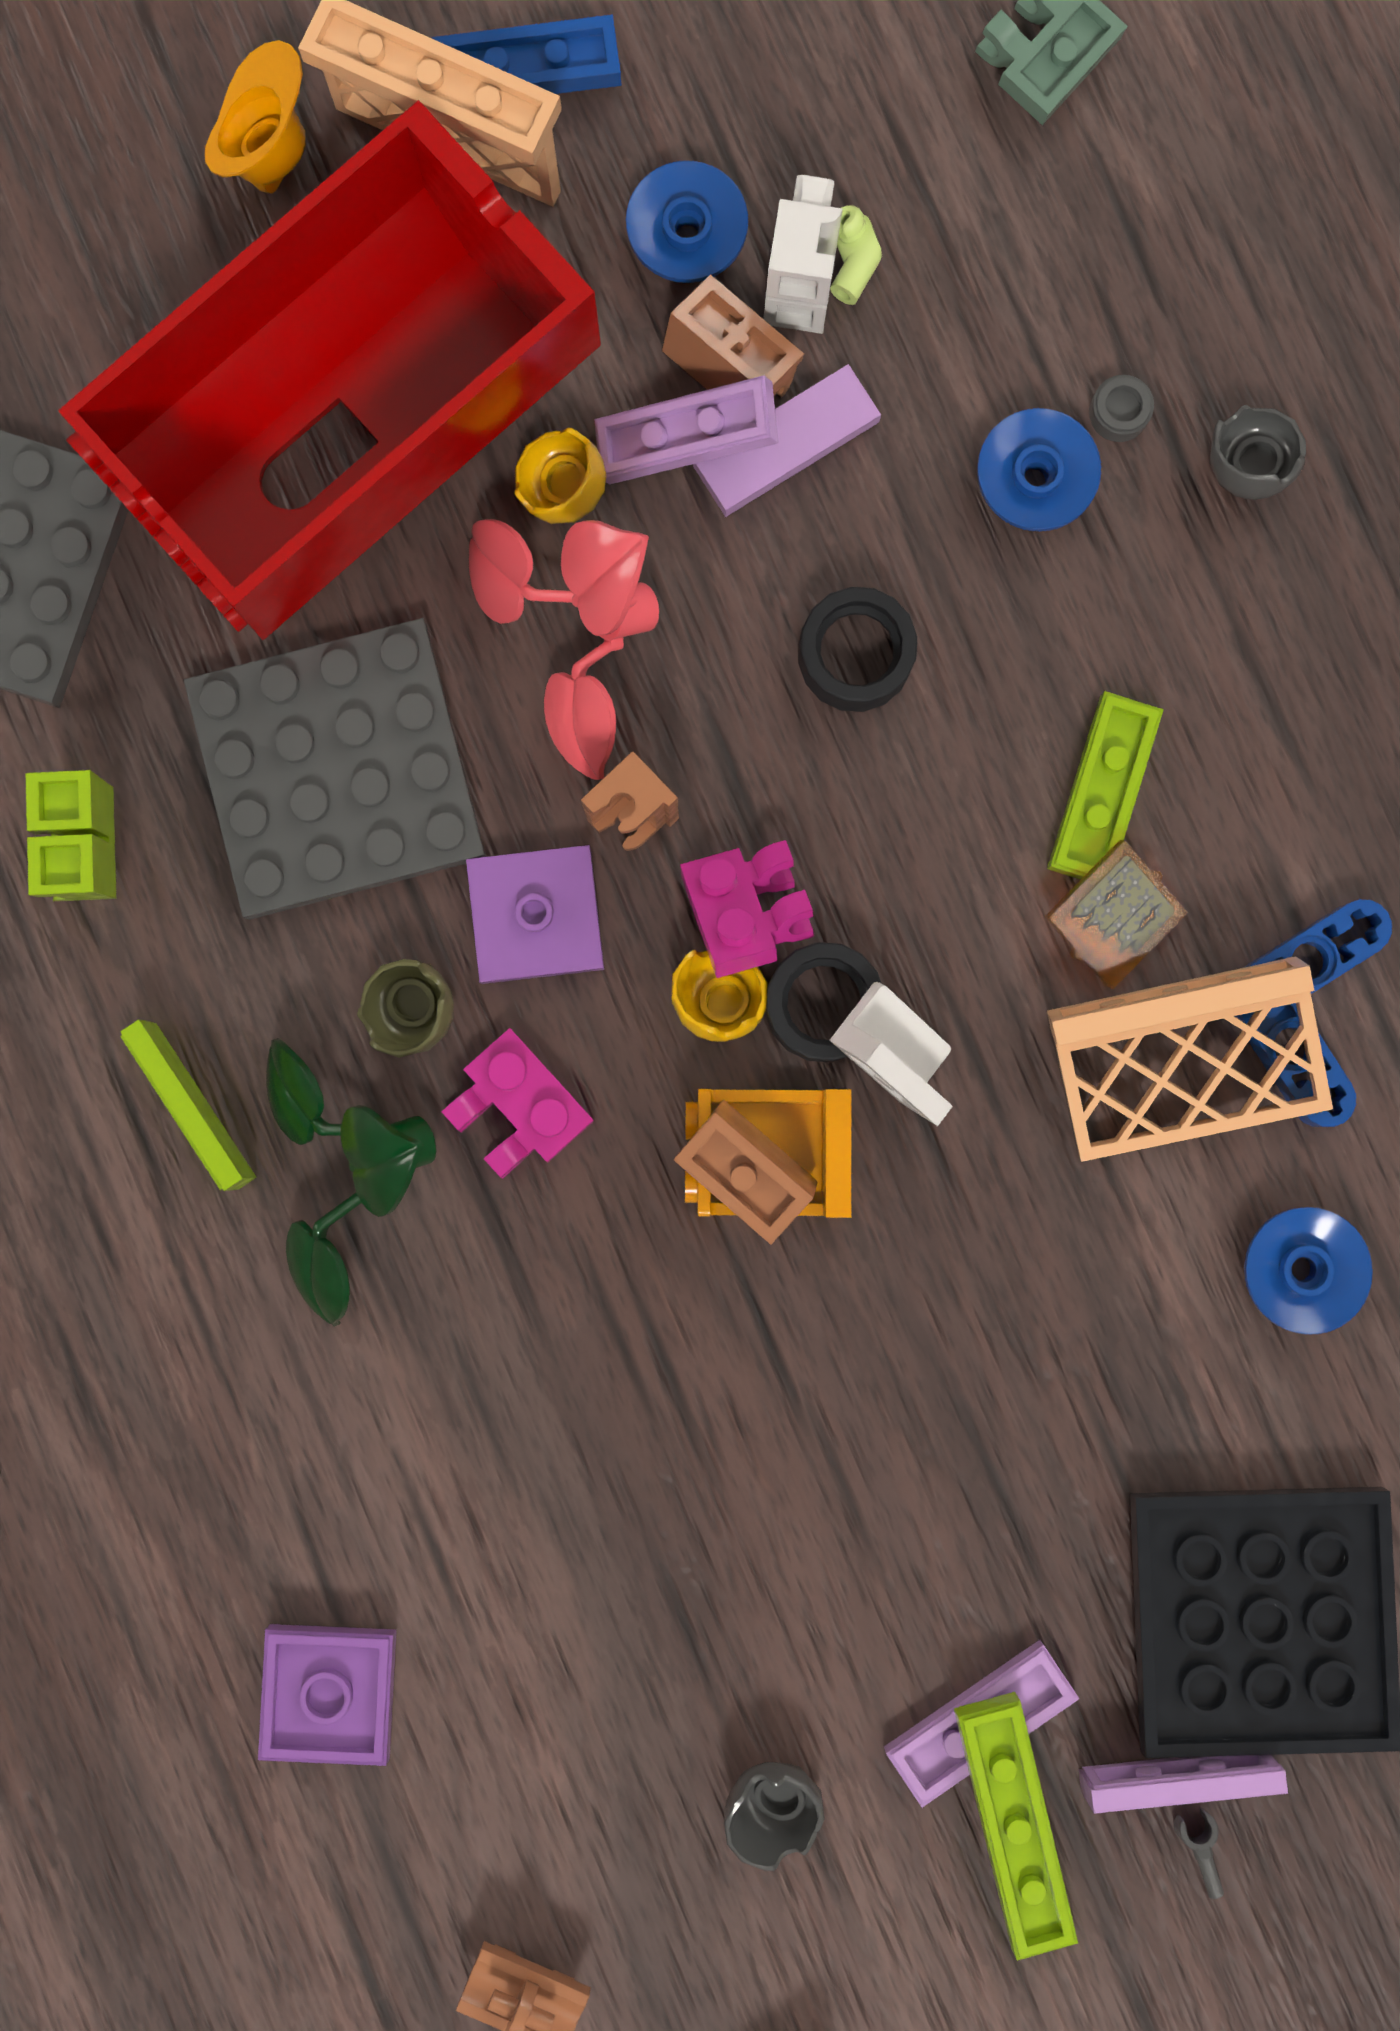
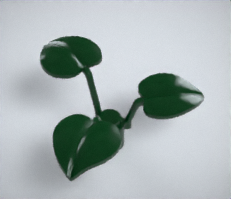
[266,1038,436,1327]

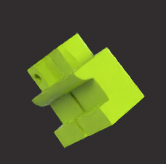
[25,770,117,901]

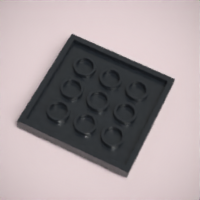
[1130,1486,1400,1758]

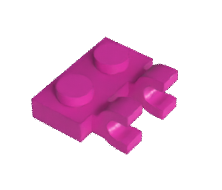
[680,840,814,978]
[441,1028,594,1179]

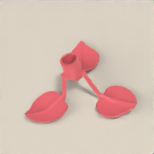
[469,519,659,780]

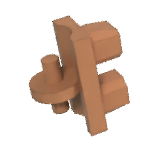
[456,1941,591,2031]

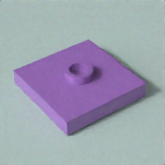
[466,845,604,984]
[258,1624,396,1766]

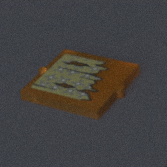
[1044,840,1188,989]

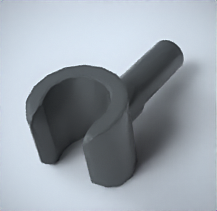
[1174,1808,1224,1899]

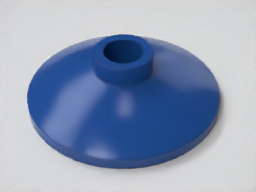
[626,161,748,283]
[977,408,1101,531]
[1244,1207,1373,1335]

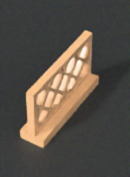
[298,0,562,207]
[1047,956,1333,1162]

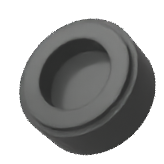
[1089,375,1154,442]

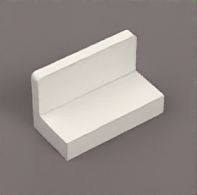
[830,982,953,1126]

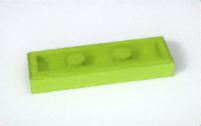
[1047,691,1164,885]
[120,1019,257,1191]

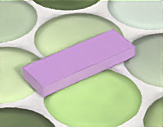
[693,364,881,517]
[594,375,778,485]
[884,1640,1079,1807]
[1079,1755,1288,1814]

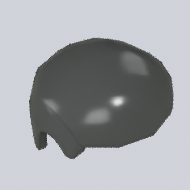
[1209,405,1306,500]
[724,1762,825,1871]

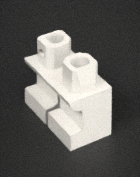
[764,175,843,334]

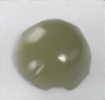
[357,959,454,1058]

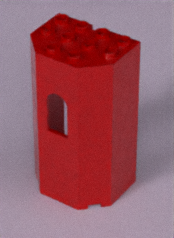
[58,100,601,640]

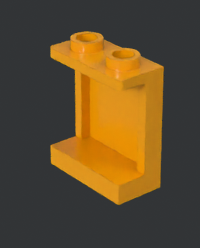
[685,1089,851,1218]

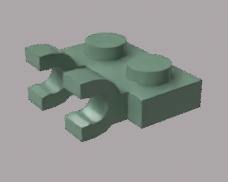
[975,0,1128,126]

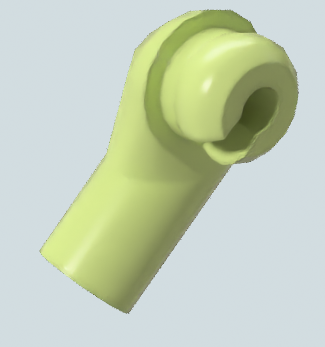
[830,205,882,305]

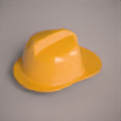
[205,40,306,194]

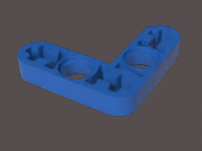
[1235,899,1392,1127]

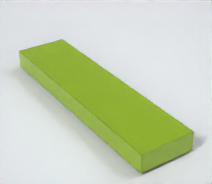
[954,1692,1078,1961]

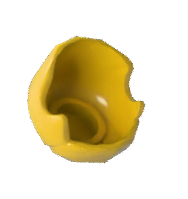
[514,427,606,524]
[672,950,767,1042]

